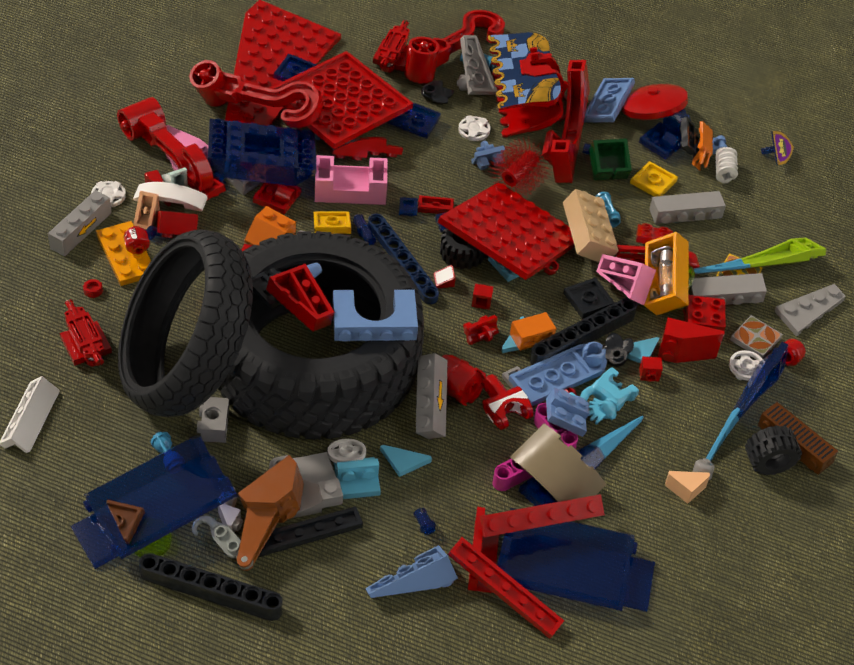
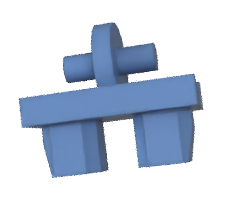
[471,141,505,170]

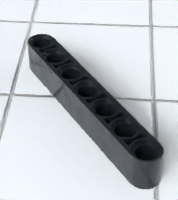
[530,298,638,365]
[139,553,283,621]

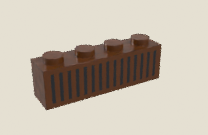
[758,402,838,475]

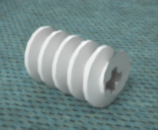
[715,147,738,184]

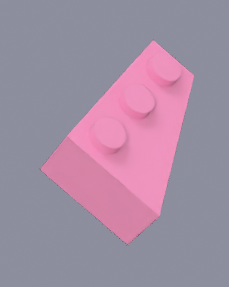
[596,254,656,305]

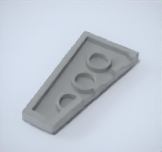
[460,35,498,95]
[775,284,846,337]

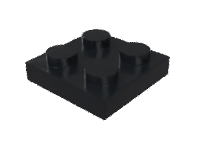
[563,277,615,319]

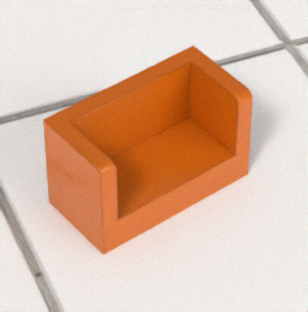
[510,312,556,350]

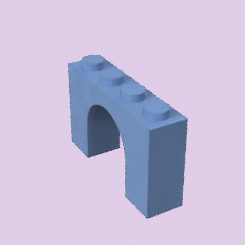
[333,290,418,341]

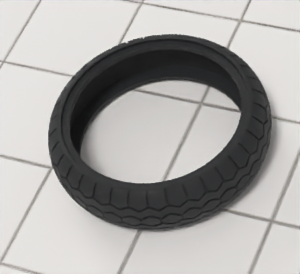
[118,230,253,417]

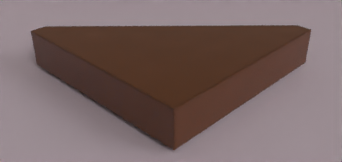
[106,500,145,544]

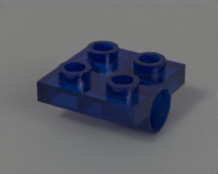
[639,122,682,160]

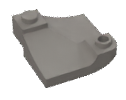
[269,452,343,518]

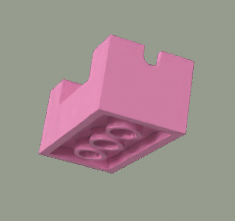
[315,155,387,205]

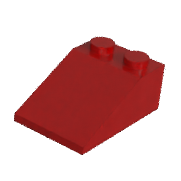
[658,317,725,363]

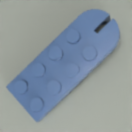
[509,342,607,406]

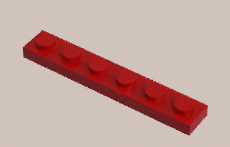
[480,494,605,537]
[447,537,564,639]

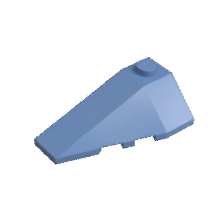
[365,545,458,598]

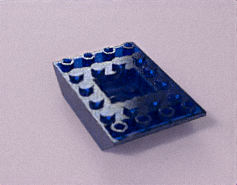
[208,119,317,186]

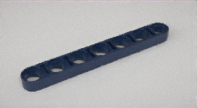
[368,214,439,304]

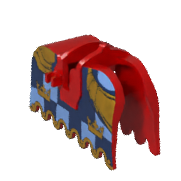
[488,32,569,138]

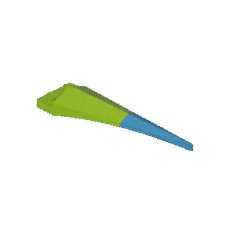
[689,237,826,275]

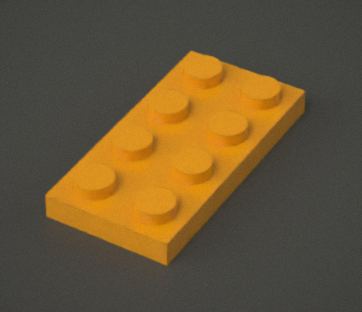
[96,221,151,286]

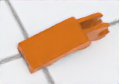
[692,121,713,171]

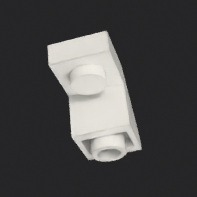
[218,485,243,533]

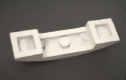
[133,182,208,212]

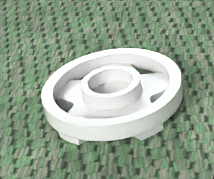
[458,115,490,141]
[91,181,126,207]
[729,350,766,381]
[328,439,366,464]

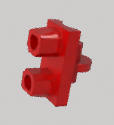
[463,315,499,345]

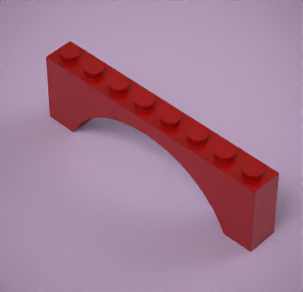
[551,60,590,183]

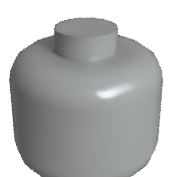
[457,74,468,91]
[692,458,715,480]

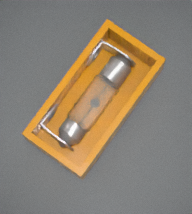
[644,232,689,315]

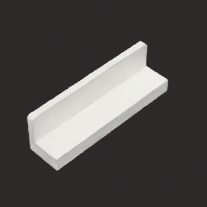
[0,376,60,453]

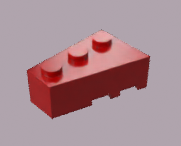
[266,264,335,331]

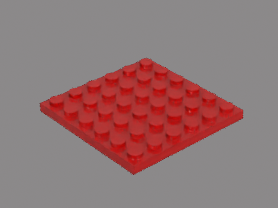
[269,51,413,149]
[438,182,575,280]

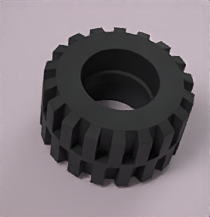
[440,228,485,269]
[745,426,802,475]

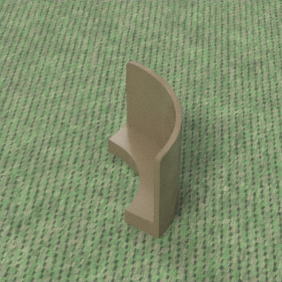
[511,424,607,502]

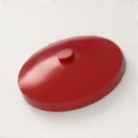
[621,84,688,120]

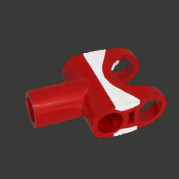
[481,374,533,430]

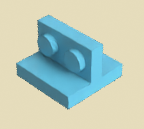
[334,457,381,499]

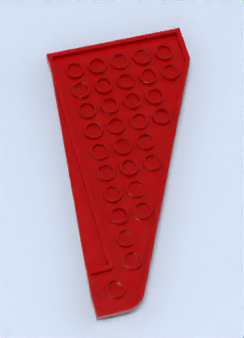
[222,0,341,156]

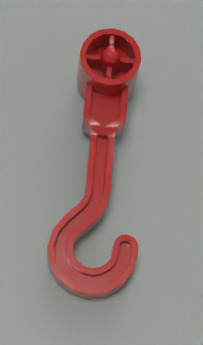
[404,10,505,84]
[189,60,323,128]
[117,97,213,192]

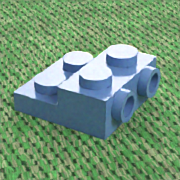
[546,387,590,437]

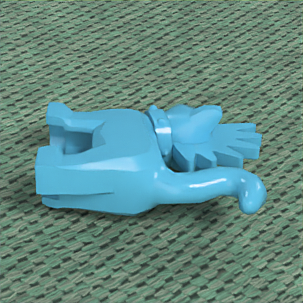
[569,367,639,425]

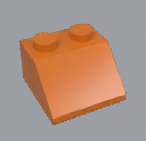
[244,206,296,246]

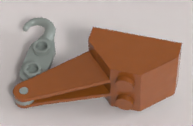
[192,455,304,571]

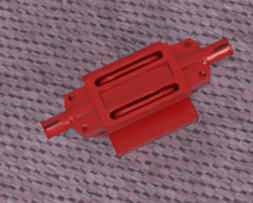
[373,20,410,73]
[60,299,112,367]

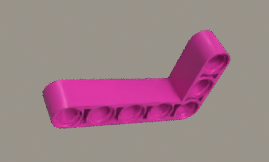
[492,403,578,491]

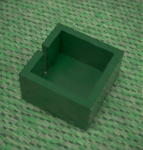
[589,139,632,181]

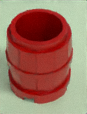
[442,354,486,406]

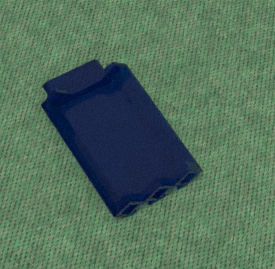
[70,435,238,569]
[497,508,655,612]

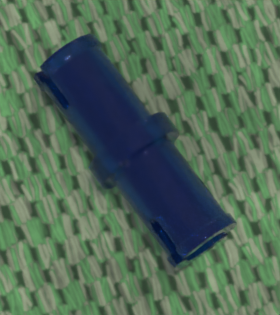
[353,214,376,245]

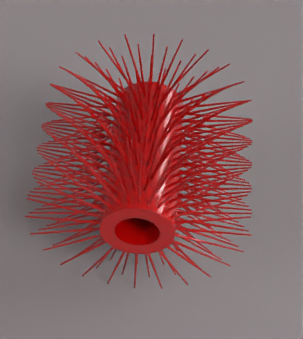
[488,137,553,197]

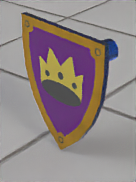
[761,131,794,165]

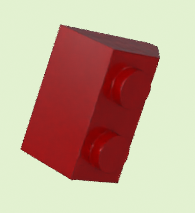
[157,210,198,238]

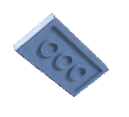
[584,78,635,122]

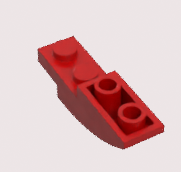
[330,137,403,160]

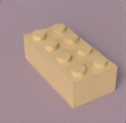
[563,189,619,262]

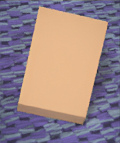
[133,191,160,230]
[665,471,710,504]

